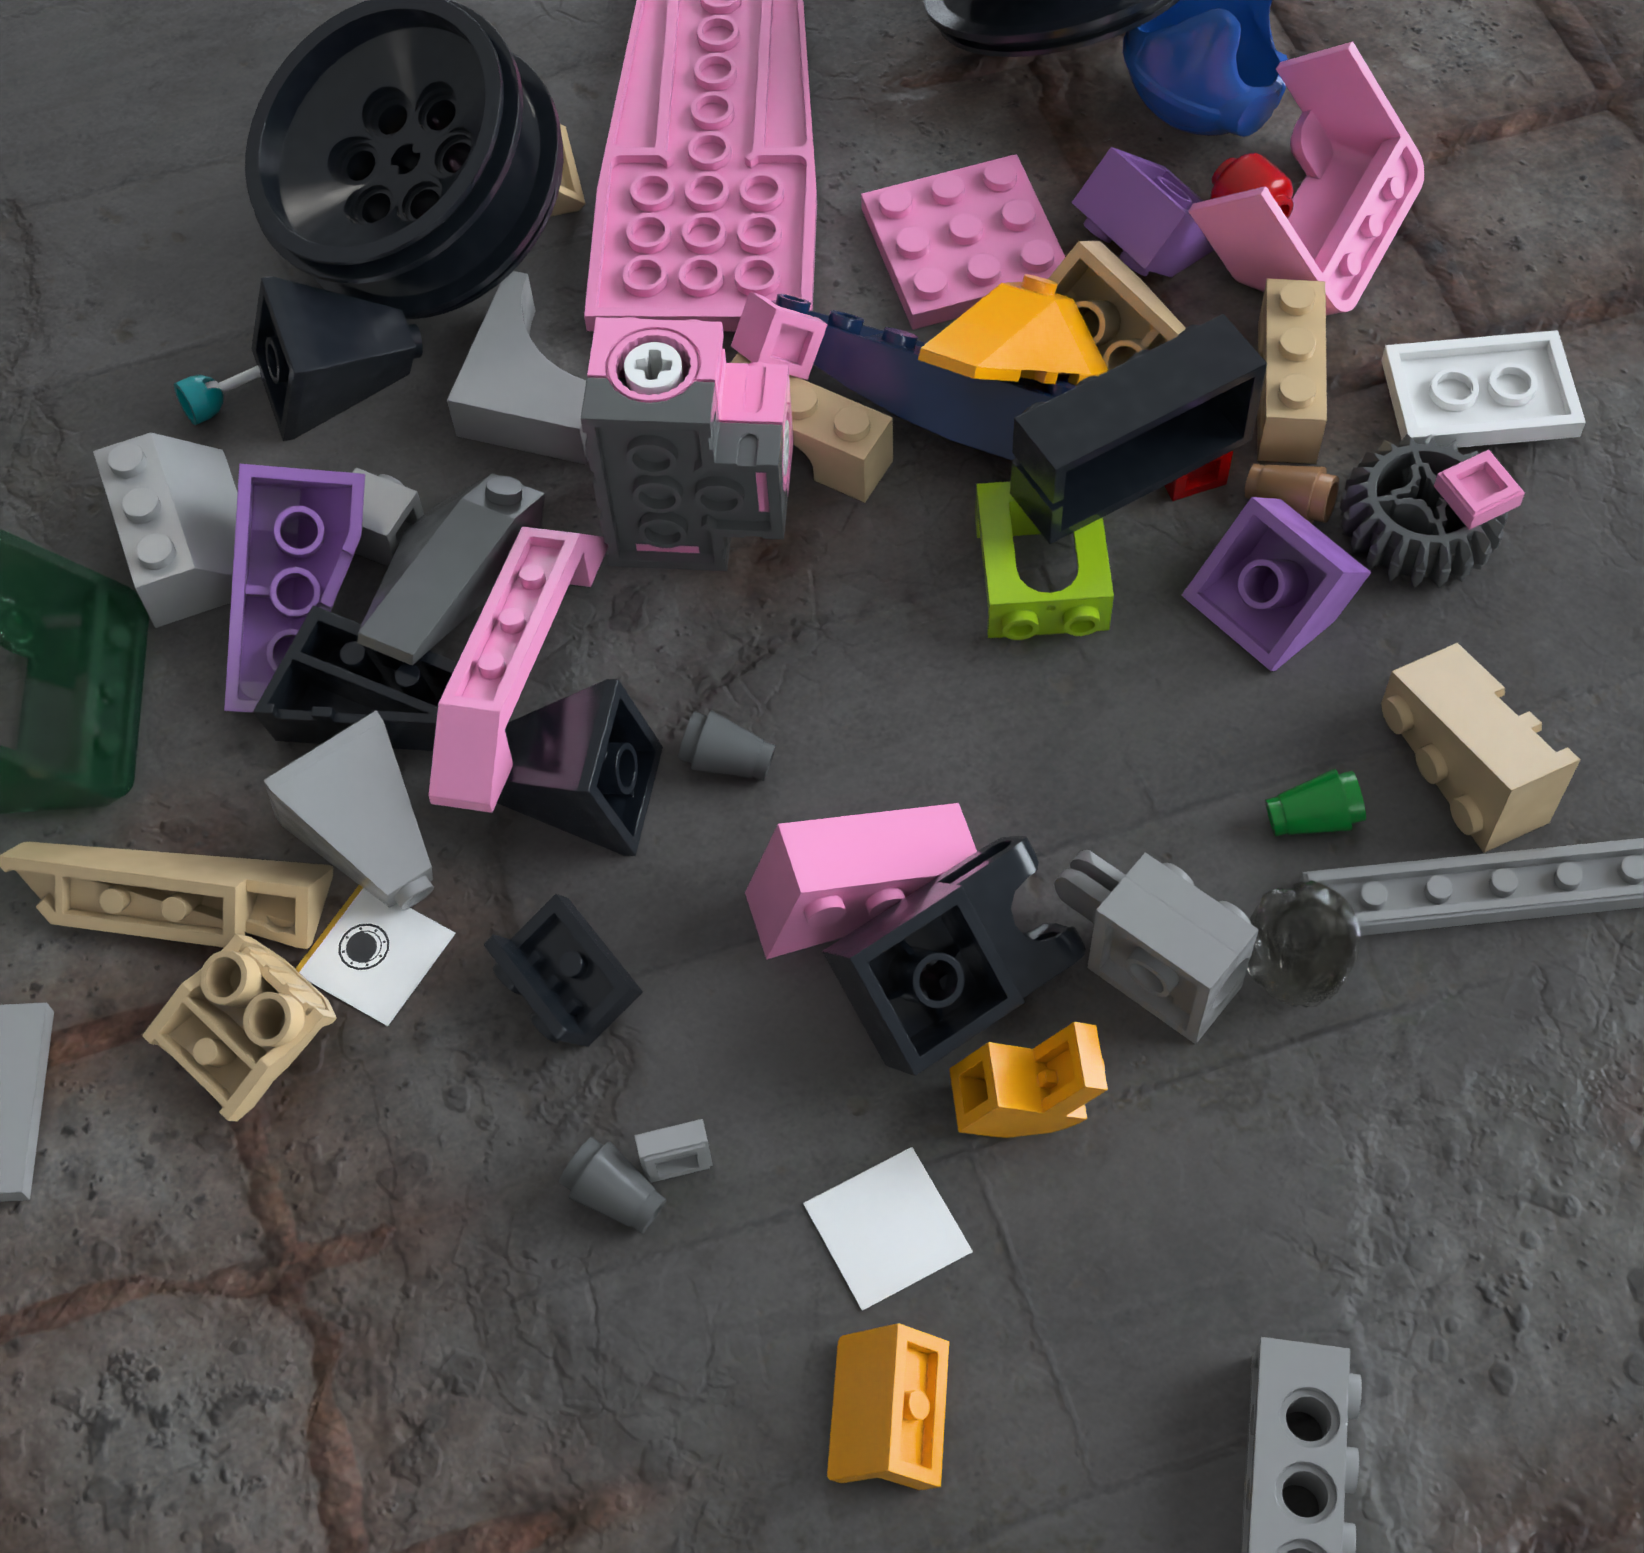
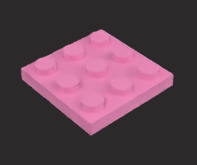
[861,154,1065,330]

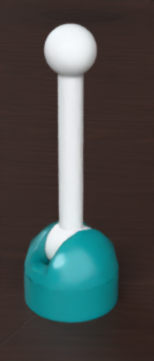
[174,365,261,425]

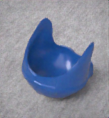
[1122,0,1288,137]

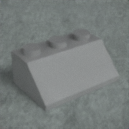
[93,432,238,628]

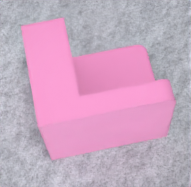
[731,292,828,380]

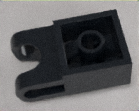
[822,836,1086,1076]

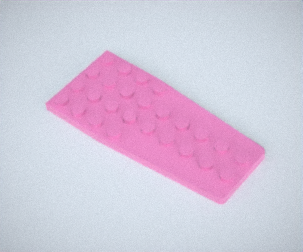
[584,0,817,331]

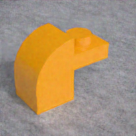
[949,1022,1108,1138]

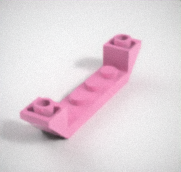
[428,527,608,813]

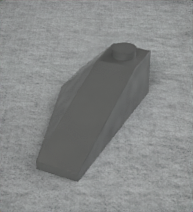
[358,473,545,665]

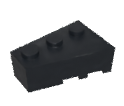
[253,605,458,751]

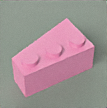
[745,803,977,960]

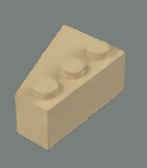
[1381,643,1581,853]

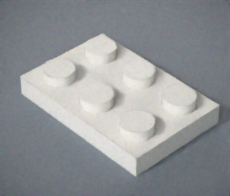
[1381,330,1586,448]

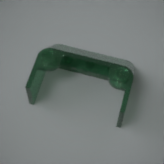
[0,529,149,814]

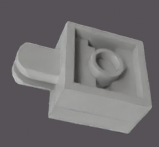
[1054,850,1259,1044]

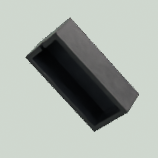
[1010,314,1267,544]

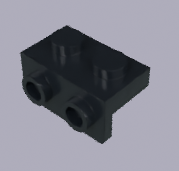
[484,894,643,1047]

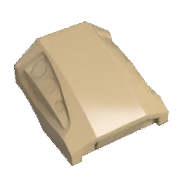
[142,934,337,1122]

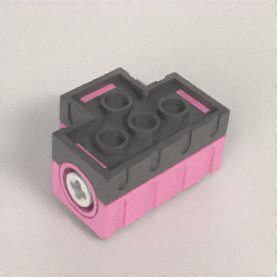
[581,317,794,571]

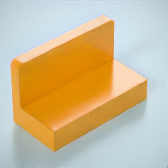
[827,1323,949,1490]

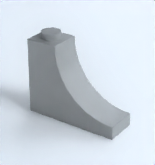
[447,271,588,465]

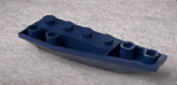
[771,294,1076,460]

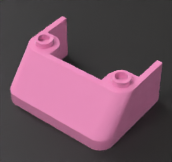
[1188,41,1424,315]

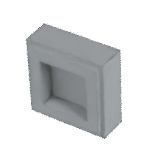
[634,1119,713,1183]

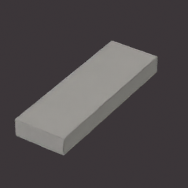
[0,1002,54,1202]

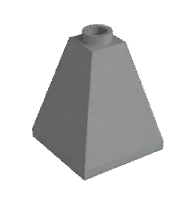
[264,711,434,910]

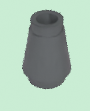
[678,710,776,781]
[559,1137,667,1234]

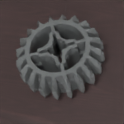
[1339,434,1508,588]

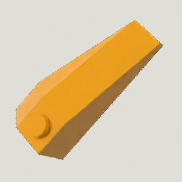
[918,274,1109,385]

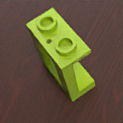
[975,481,1114,640]

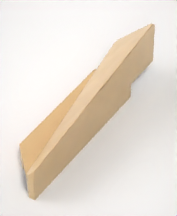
[0,842,333,949]

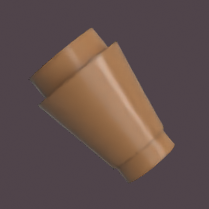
[1245,463,1339,524]

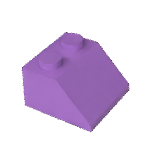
[1072,147,1214,277]
[1181,497,1371,671]

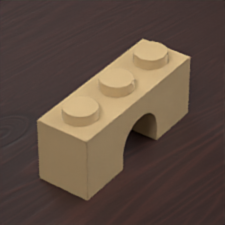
[1257,278,1327,464]
[731,352,893,503]

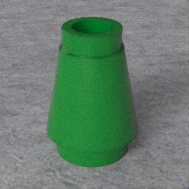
[1265,768,1366,837]

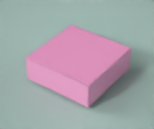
[1434,449,1525,530]

